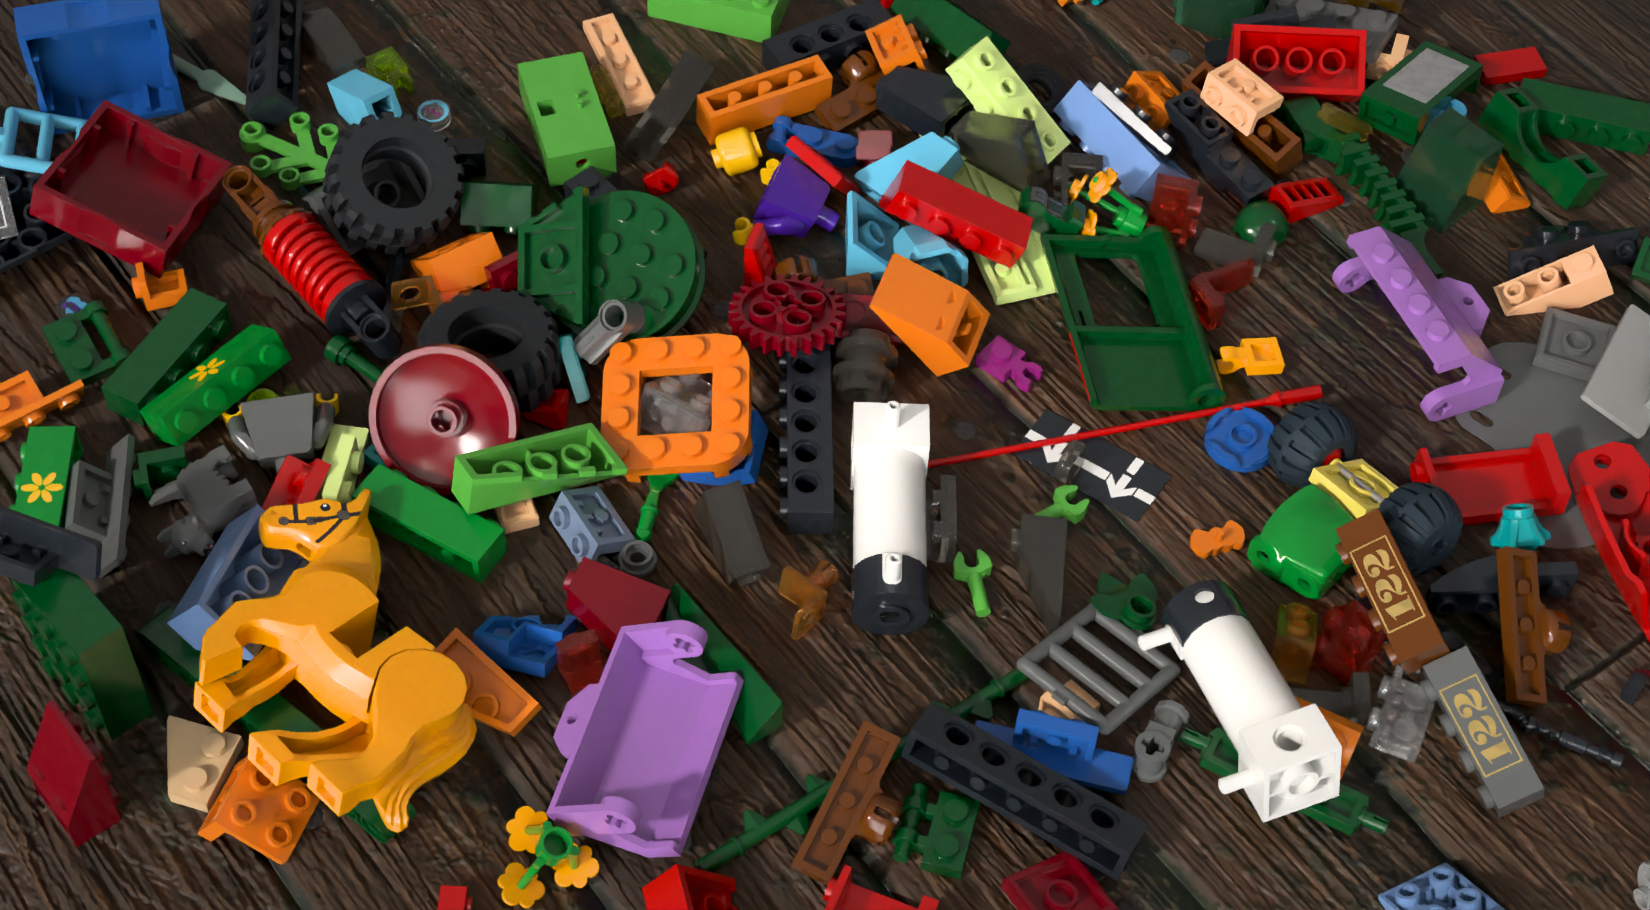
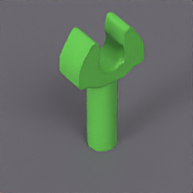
[1022,485,1089,534]
[952,549,992,617]

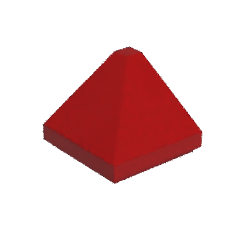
[523,389,569,431]

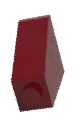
[563,556,670,651]

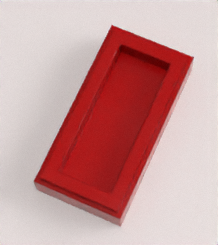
[1473,46,1547,86]

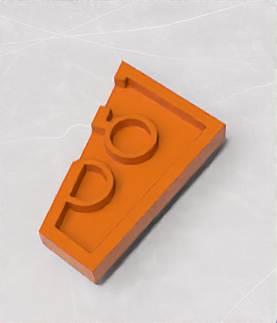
[435,628,542,737]

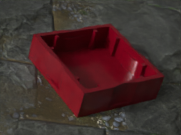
[29,100,232,279]

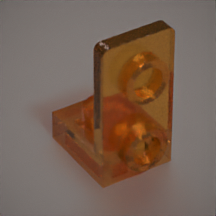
[1270,603,1317,685]

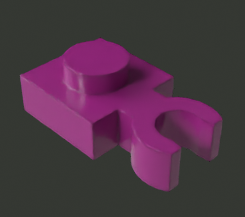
[975,335,1043,392]

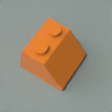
[410,232,503,303]

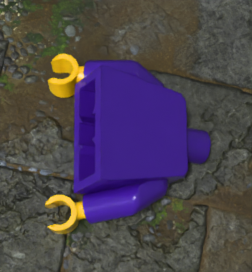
[732,154,840,245]

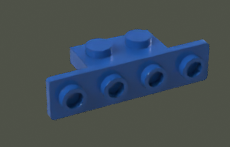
[975,708,1134,795]

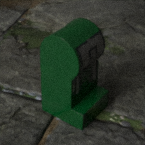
[1018,186,1086,235]

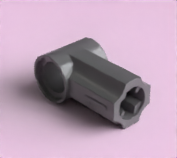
[573,299,645,365]

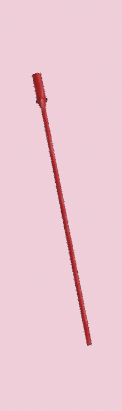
[928,384,1323,468]

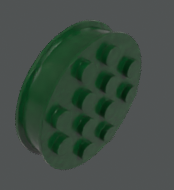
[556,190,706,342]

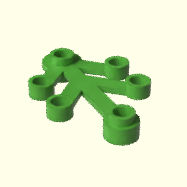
[239,112,340,191]

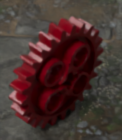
[728,274,846,357]

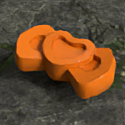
[1190,520,1246,559]

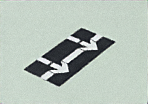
[1012,409,1171,522]

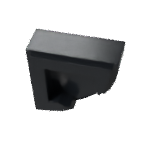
[1619,666,1650,706]

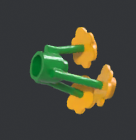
[1067,168,1147,237]
[497,806,599,908]

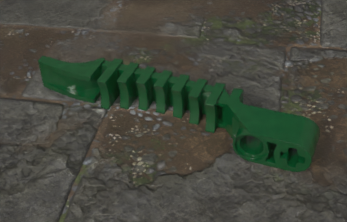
[1276,95,1444,279]

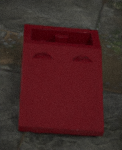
[26,700,121,847]

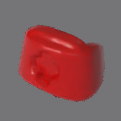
[643,162,679,196]

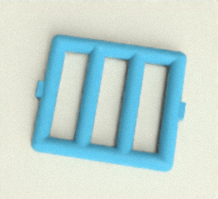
[0,107,88,174]

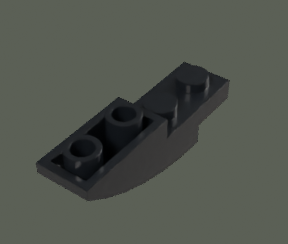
[1164,89,1275,206]
[1424,550,1579,615]

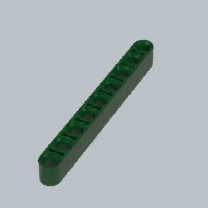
[136,606,417,845]

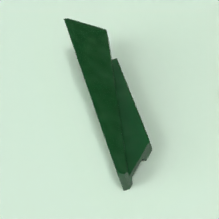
[664,583,783,746]

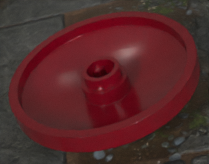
[368,343,520,495]

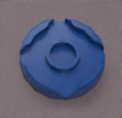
[1204,407,1275,473]

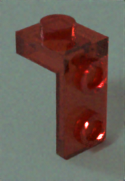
[556,628,604,697]

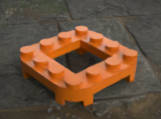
[600,333,754,483]

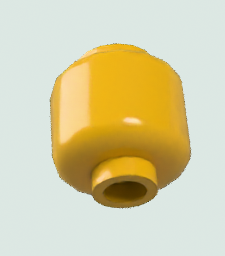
[710,127,763,176]

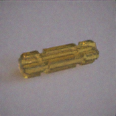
[589,63,625,118]

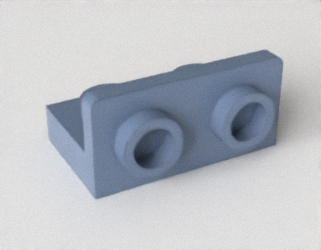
[549,486,636,564]

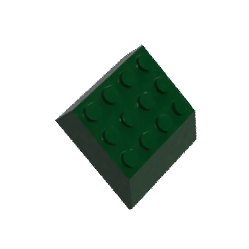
[10,568,154,741]

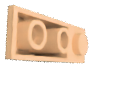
[1493,245,1614,316]

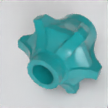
[1490,503,1551,550]

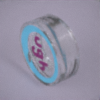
[416,99,451,131]

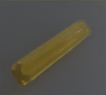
[1317,103,1373,141]

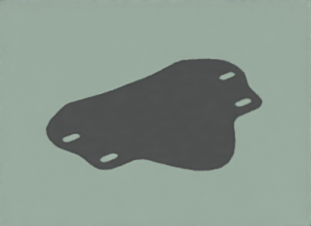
[1455,342,1650,549]

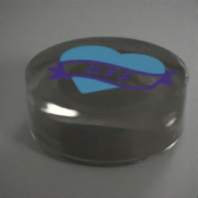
[56,293,92,319]

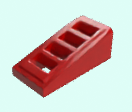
[1268,177,1344,224]
[744,222,777,287]

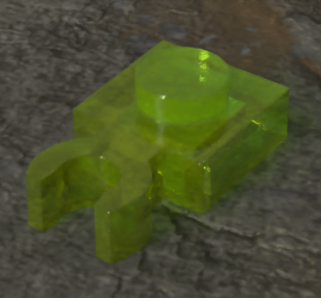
[362,46,414,99]

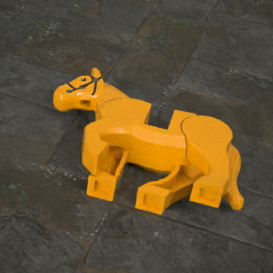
[193,488,477,833]

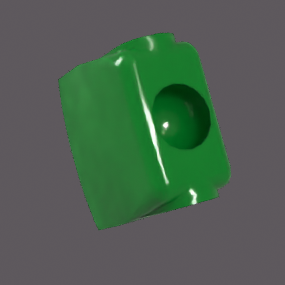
[1247,484,1355,599]

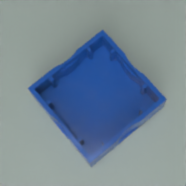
[13,0,185,135]

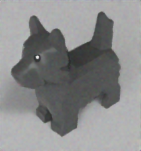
[149,444,259,558]

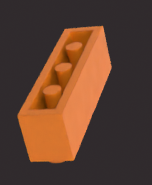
[696,54,833,145]

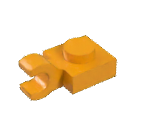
[1215,337,1285,376]

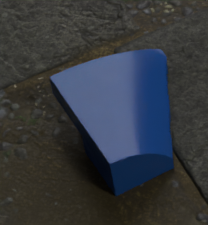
[473,615,578,678]

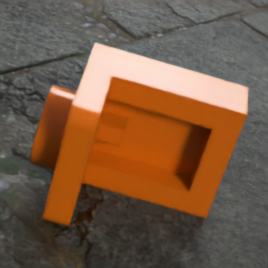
[131,262,189,311]

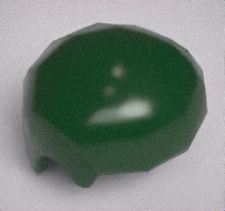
[1233,200,1289,251]

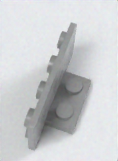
[1580,304,1650,439]

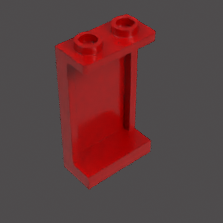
[1410,433,1572,525]

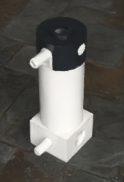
[850,401,930,635]
[1137,580,1342,823]

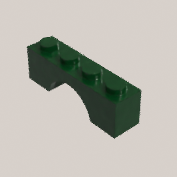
[1477,87,1608,210]

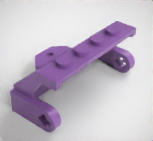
[1332,226,1505,421]
[546,620,744,858]

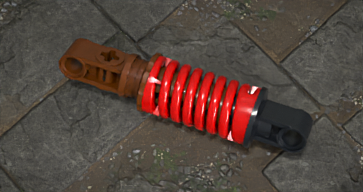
[222,165,403,359]

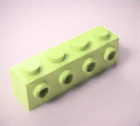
[945,36,1071,175]

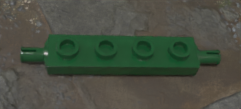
[1179,726,1391,836]

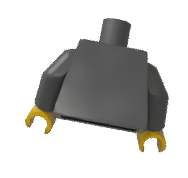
[222,392,339,473]

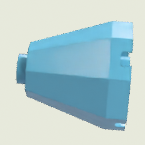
[893,224,968,287]

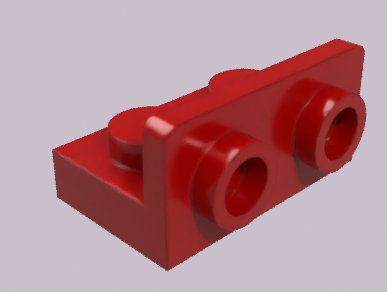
[261,455,331,511]

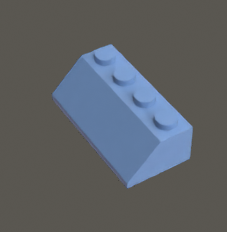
[1053,80,1191,202]
[167,504,310,661]

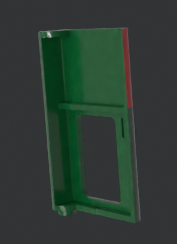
[1040,225,1226,412]

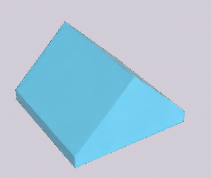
[845,190,899,280]

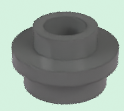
[618,540,657,578]

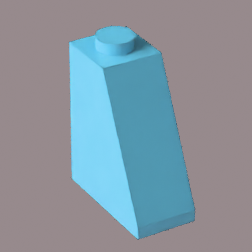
[327,68,402,125]
[854,132,964,225]

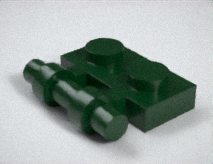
[893,783,980,880]

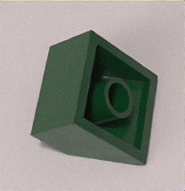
[460,180,540,234]

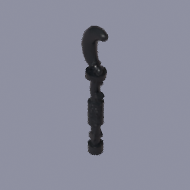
[1496,698,1624,769]

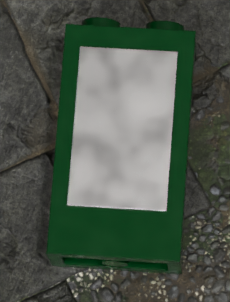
[1357,40,1483,146]

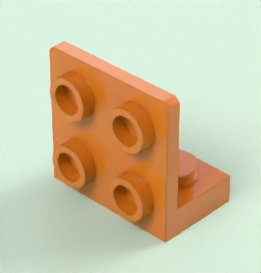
[197,756,320,865]

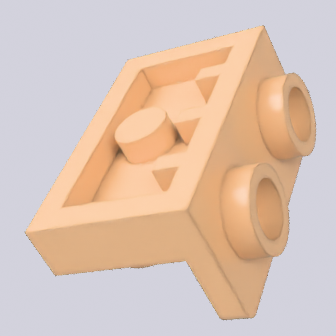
[1200,58,1284,136]

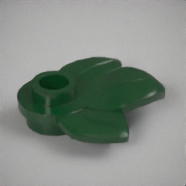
[1090,572,1158,630]

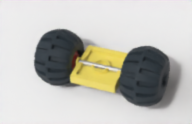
[1267,402,1463,576]

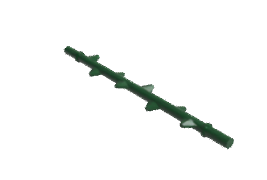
[695,668,1030,872]

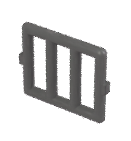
[1016,603,1181,735]

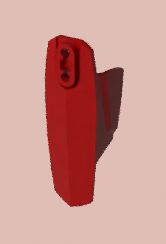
[1567,441,1650,643]

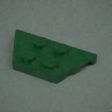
[518,186,589,327]

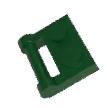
[41,300,132,387]

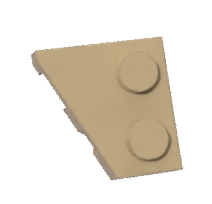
[167,715,244,813]

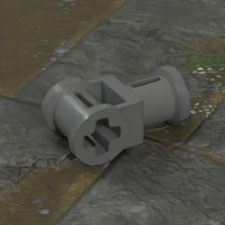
[1131,700,1190,783]

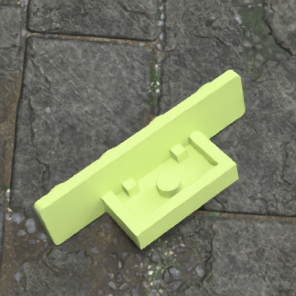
[314,424,370,504]

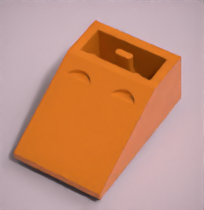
[869,253,990,377]

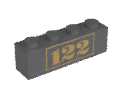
[1420,646,1544,818]

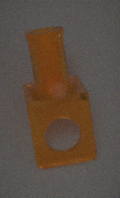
[391,275,473,315]
[779,560,839,641]

